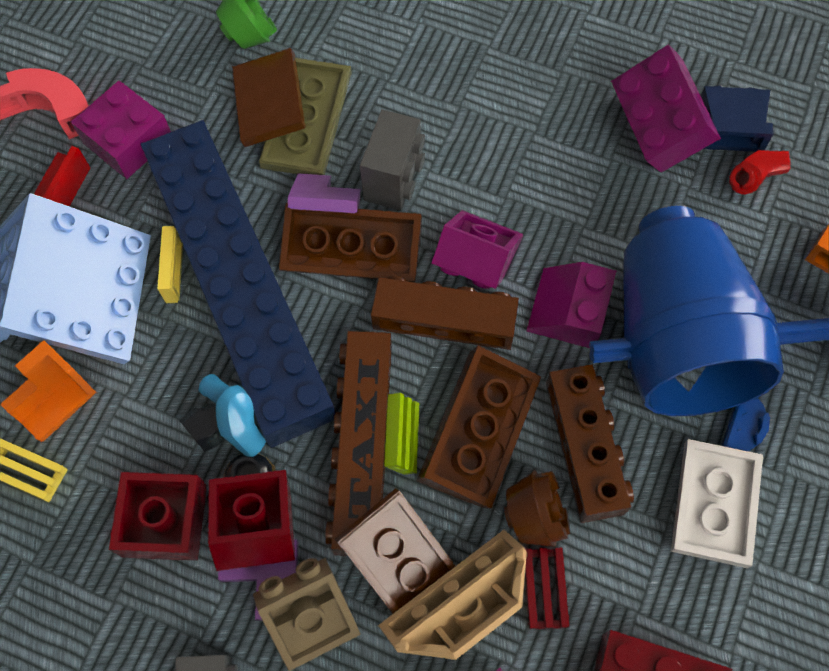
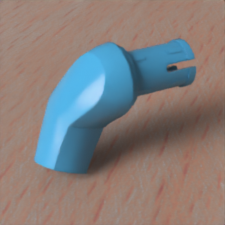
[199,374,266,457]

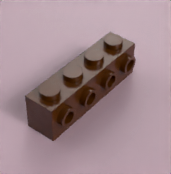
[546,364,634,523]

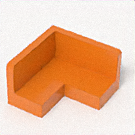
[0,340,97,442]

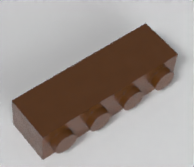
[371,276,519,350]

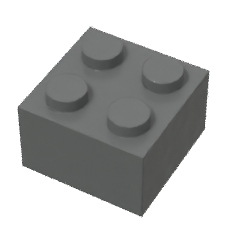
[360,109,425,211]

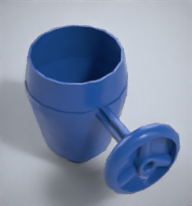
[589,206,829,416]

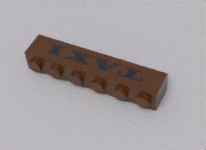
[325,331,392,556]

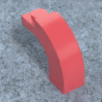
[0,68,89,139]

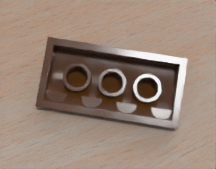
[279,203,422,282]
[416,345,542,509]

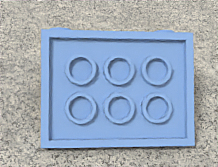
[0,193,151,364]

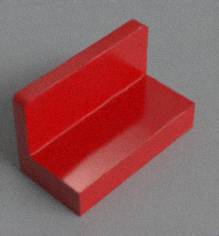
[34,146,91,207]

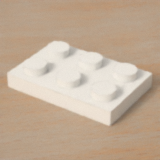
[671,439,763,568]

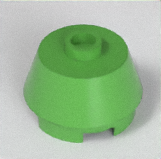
[216,0,278,49]

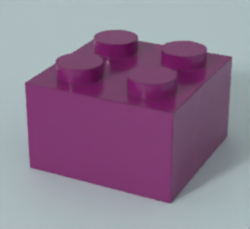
[71,80,171,179]

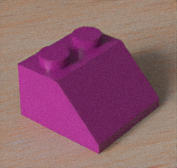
[432,210,523,289]
[526,262,617,348]

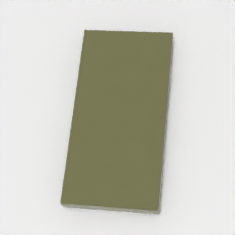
[259,58,352,175]

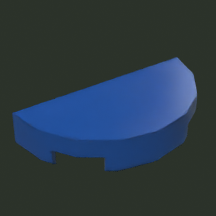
[721,398,770,452]

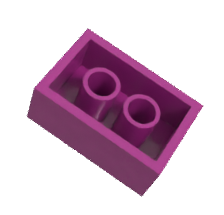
[611,44,721,173]

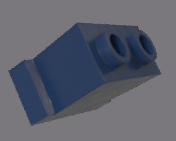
[701,86,774,152]

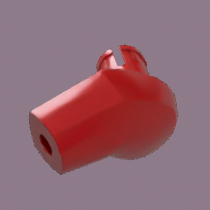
[729,150,790,195]

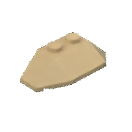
[378,530,527,660]

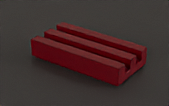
[525,547,570,630]

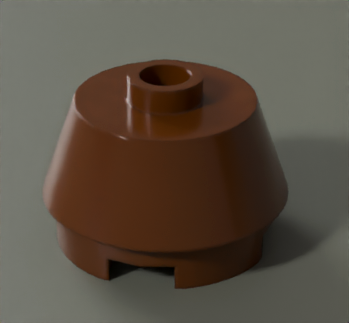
[504,471,570,547]

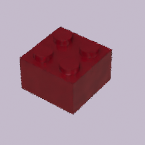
[208,470,295,571]
[109,472,207,561]

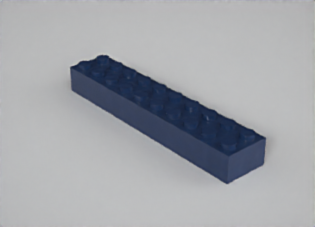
[141,120,335,448]

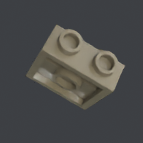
[253,558,361,671]

